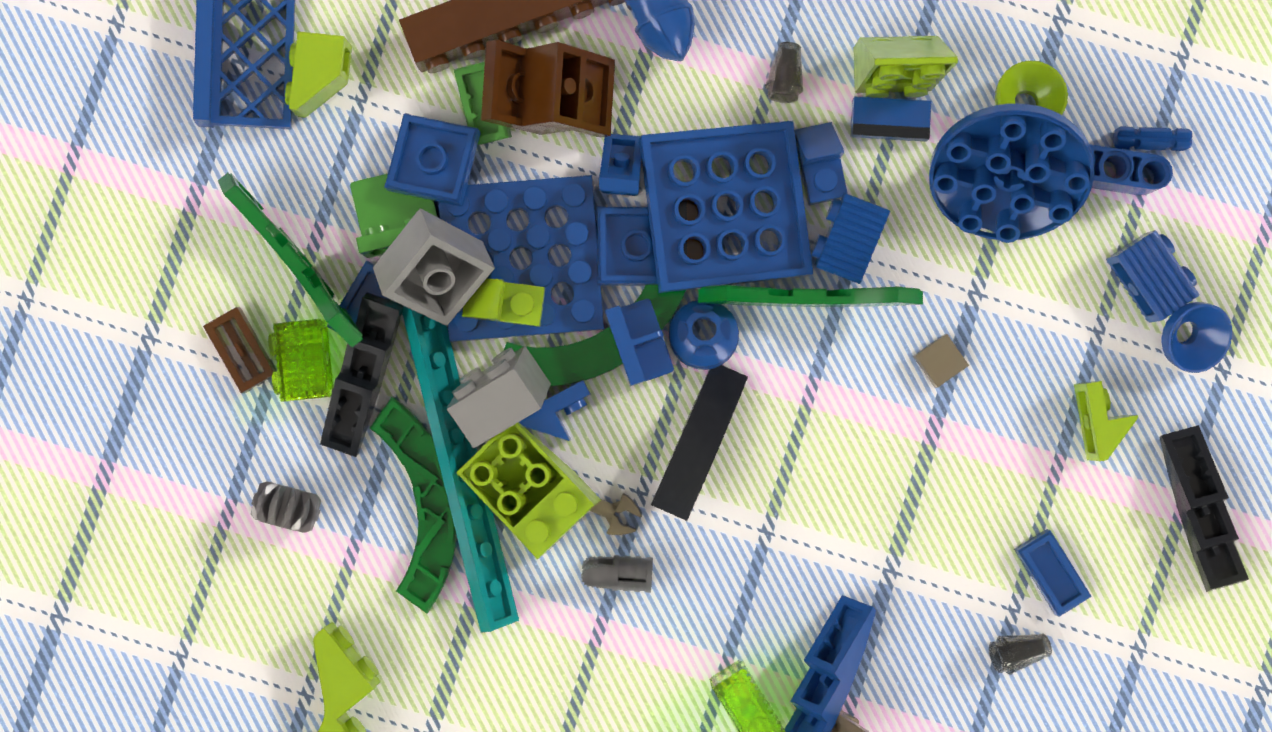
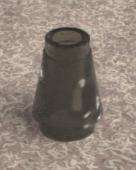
[765,42,803,103]
[989,633,1052,675]

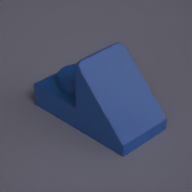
[794,122,848,206]
[599,134,641,196]
[519,380,591,441]

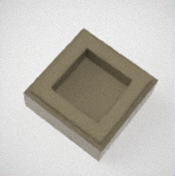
[913,334,969,388]

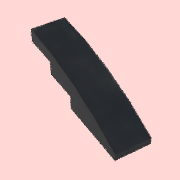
[320,292,404,457]
[651,365,748,521]
[1159,425,1249,592]

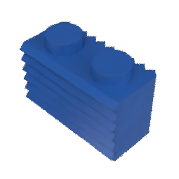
[811,192,890,284]
[1106,230,1200,323]

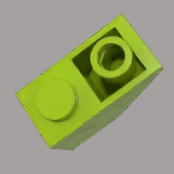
[285,31,352,118]

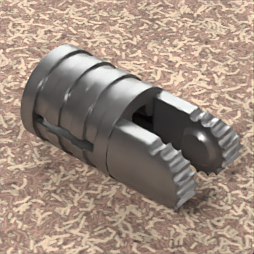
[581,555,653,593]

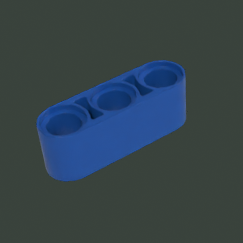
[1089,144,1173,195]

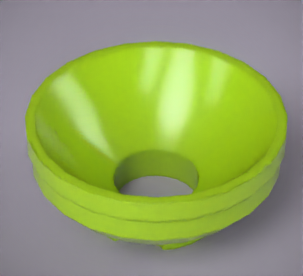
[994,60,1068,115]

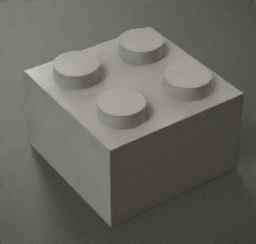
[373,208,495,326]
[447,346,551,448]

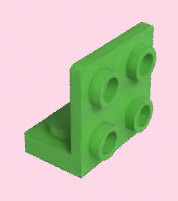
[350,174,438,258]

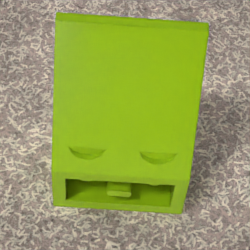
[853,36,958,98]
[456,422,601,560]

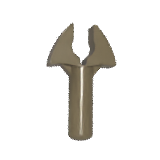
[590,493,642,535]

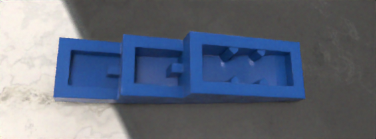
[783,595,876,732]

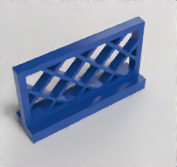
[193,0,295,130]

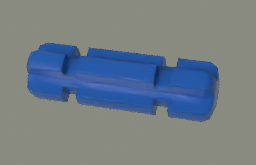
[1113,126,1192,151]

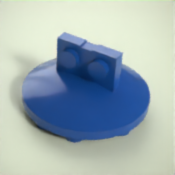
[929,103,1094,243]

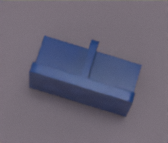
[605,299,674,386]

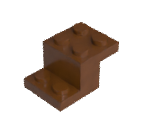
[481,40,615,138]

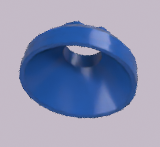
[669,300,739,370]
[1161,302,1232,373]

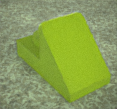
[462,278,546,327]
[1074,381,1138,462]

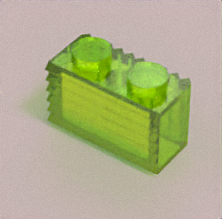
[268,319,334,402]
[709,660,785,732]

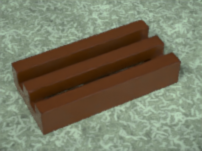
[203,307,279,393]

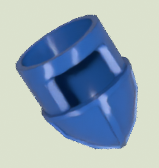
[624,0,695,62]

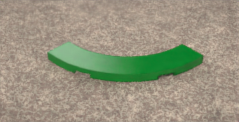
[218,172,363,348]
[504,285,686,386]
[698,285,923,307]
[370,396,457,614]

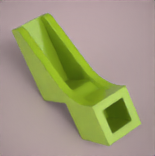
[313,622,381,732]

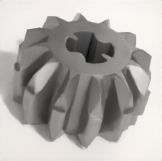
[250,481,321,533]

